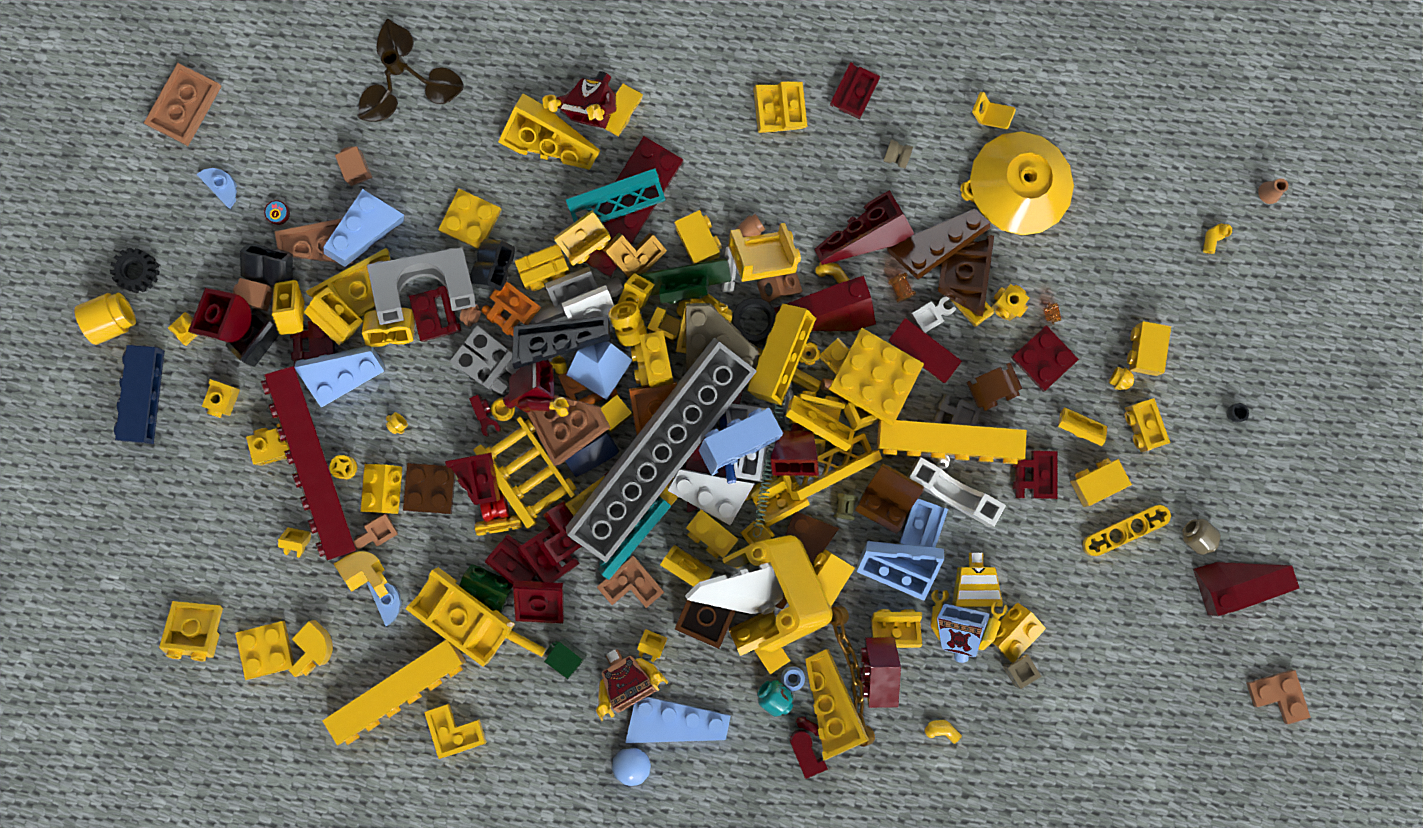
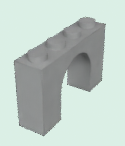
[367,247,476,325]

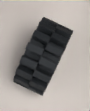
[110,248,160,293]

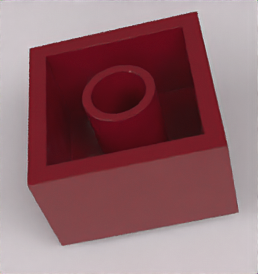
[859,637,901,708]

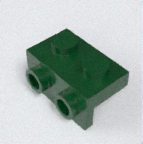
[459,564,513,613]

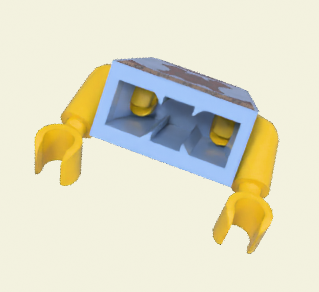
[931,589,1007,663]

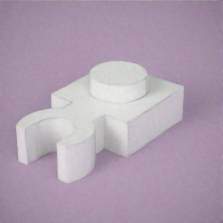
[911,297,956,333]

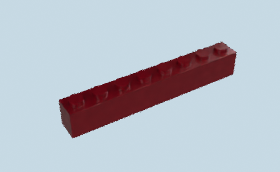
[260,366,356,561]

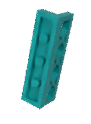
[566,168,666,223]

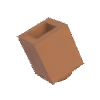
[335,146,373,186]
[233,278,274,312]

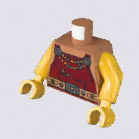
[596,649,668,721]

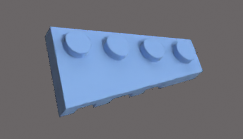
[626,696,731,743]

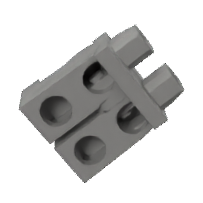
[449,325,519,395]

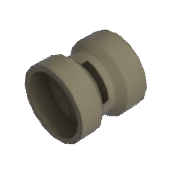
[883,139,913,169]

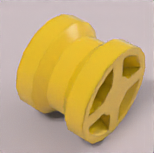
[329,455,358,480]

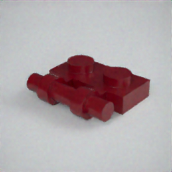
[290,321,335,366]
[1013,451,1058,499]

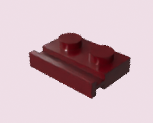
[830,62,881,120]
[485,534,536,584]

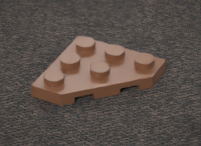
[526,395,610,466]

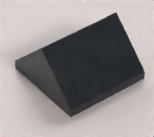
[225,308,280,367]

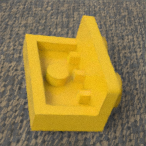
[554,210,611,266]
[1125,398,1170,452]
[360,464,402,514]
[751,476,810,527]
[992,603,1046,663]
[871,609,922,648]

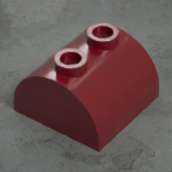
[188,288,251,342]

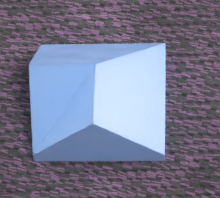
[566,341,632,400]

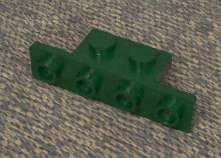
[637,258,732,304]

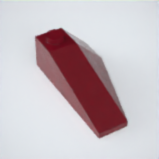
[814,190,914,265]
[774,275,876,332]
[1193,562,1300,616]

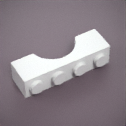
[907,457,1006,527]

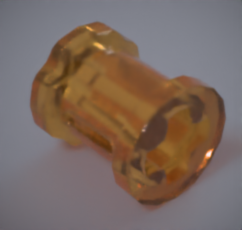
[888,273,916,303]

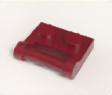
[409,286,462,342]
[517,526,580,583]

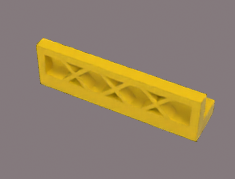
[782,433,882,500]

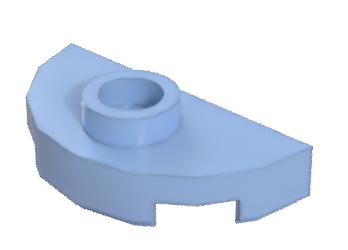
[197,168,237,209]
[367,582,402,626]

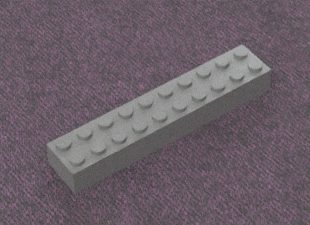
[566,338,757,563]

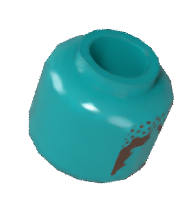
[757,680,793,717]

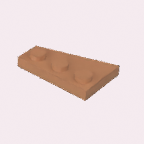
[275,218,355,265]

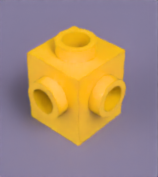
[991,284,1030,321]

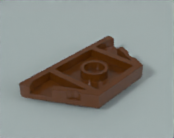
[938,235,994,317]

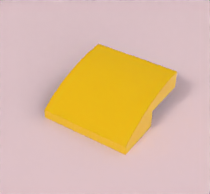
[753,82,808,133]

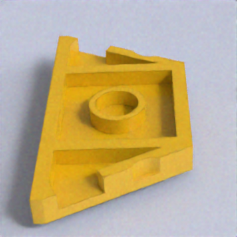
[306,248,390,317]

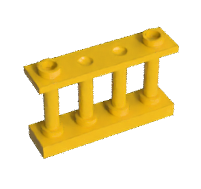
[473,417,577,529]

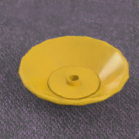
[970,131,1074,235]

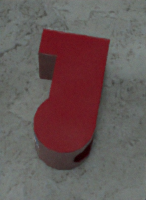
[790,729,828,779]

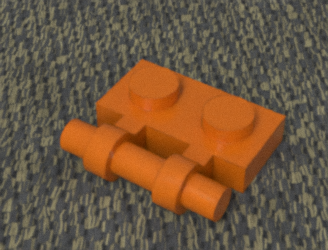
[481,281,541,336]

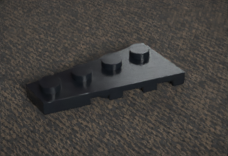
[512,316,610,369]

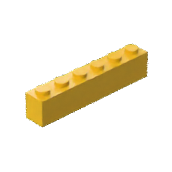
[877,420,1027,464]
[322,640,466,746]

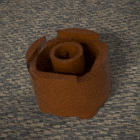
[966,362,1023,411]

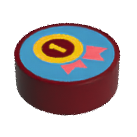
[264,200,290,225]

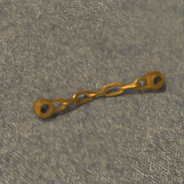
[830,605,875,747]

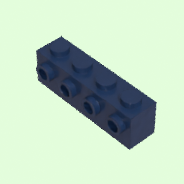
[114,345,165,444]

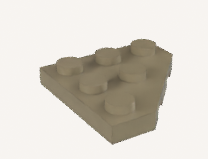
[686,303,758,373]

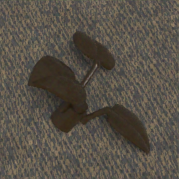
[357,19,464,122]

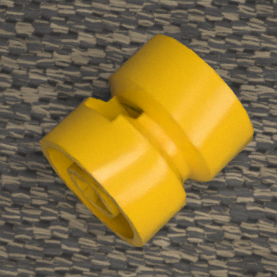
[608,301,648,346]

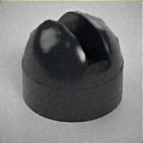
[1226,403,1249,423]

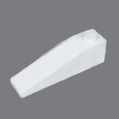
[685,563,783,615]

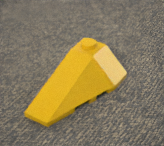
[498,94,600,170]

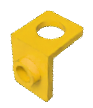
[972,92,1016,129]

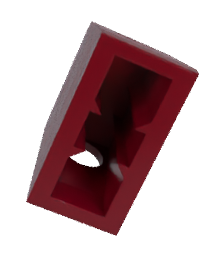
[771,423,819,476]

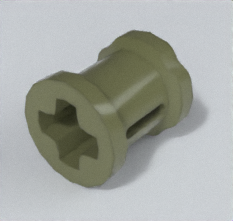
[833,493,858,521]

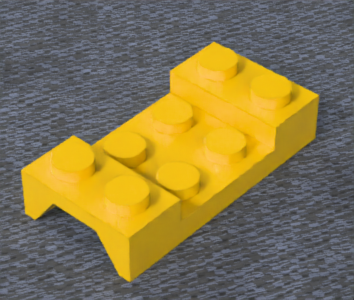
[406,567,515,667]

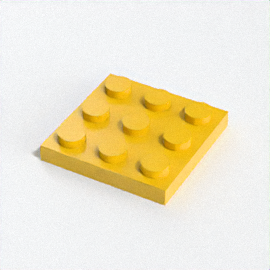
[829,328,924,425]

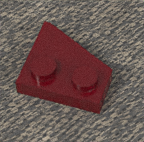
[445,453,501,505]

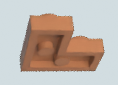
[597,556,664,608]
[1246,670,1311,724]

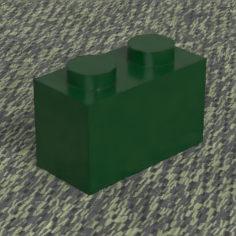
[544,638,587,680]

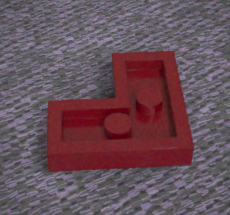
[539,501,582,566]

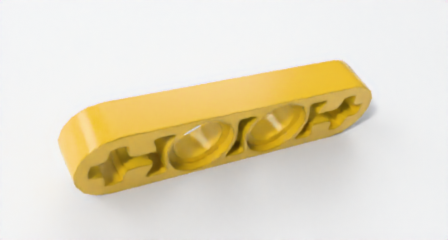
[1082,505,1171,556]

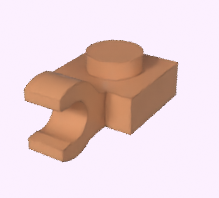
[353,513,398,549]

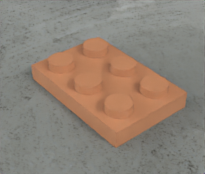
[144,63,222,146]

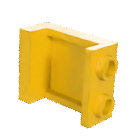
[728,223,801,282]

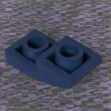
[565,432,619,477]

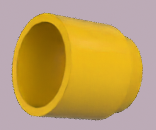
[74,292,136,345]

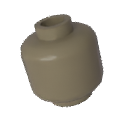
[1183,519,1221,555]

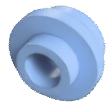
[781,666,805,691]

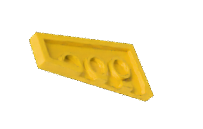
[805,649,869,761]

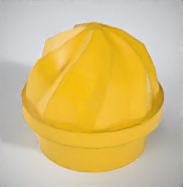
[1109,367,1134,390]

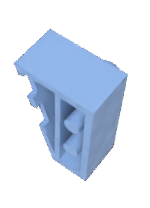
[323,189,404,267]
[294,346,385,407]
[699,408,783,476]
[857,541,944,601]

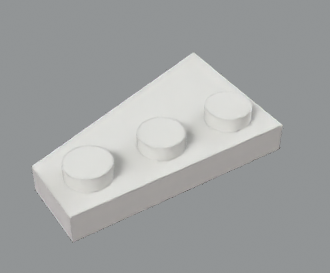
[668,469,754,525]

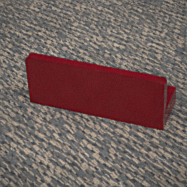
[888,318,962,383]

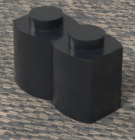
[470,239,515,291]
[240,244,293,287]

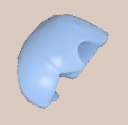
[612,748,651,786]

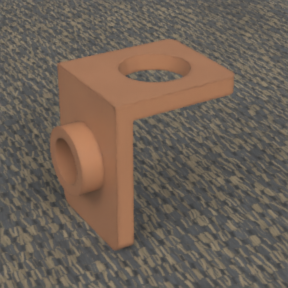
[757,272,803,303]

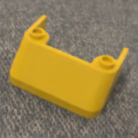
[722,535,833,652]

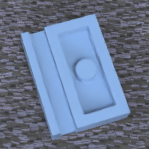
[899,499,948,548]

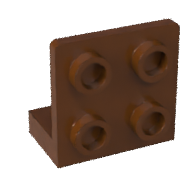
[855,464,925,534]

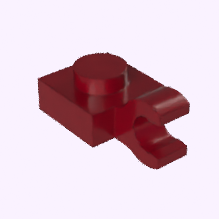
[469,395,501,437]

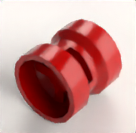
[480,494,509,522]

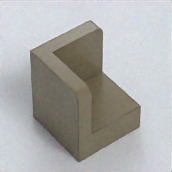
[1002,654,1042,689]

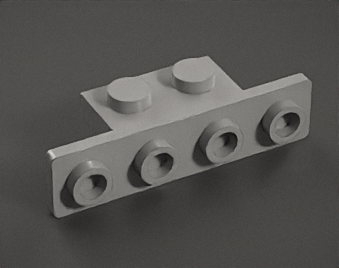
[534,267,624,324]

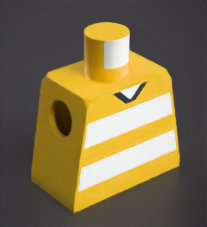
[952,553,1003,607]

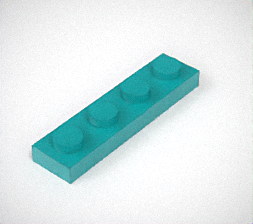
[598,496,671,580]

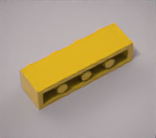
[747,303,816,405]

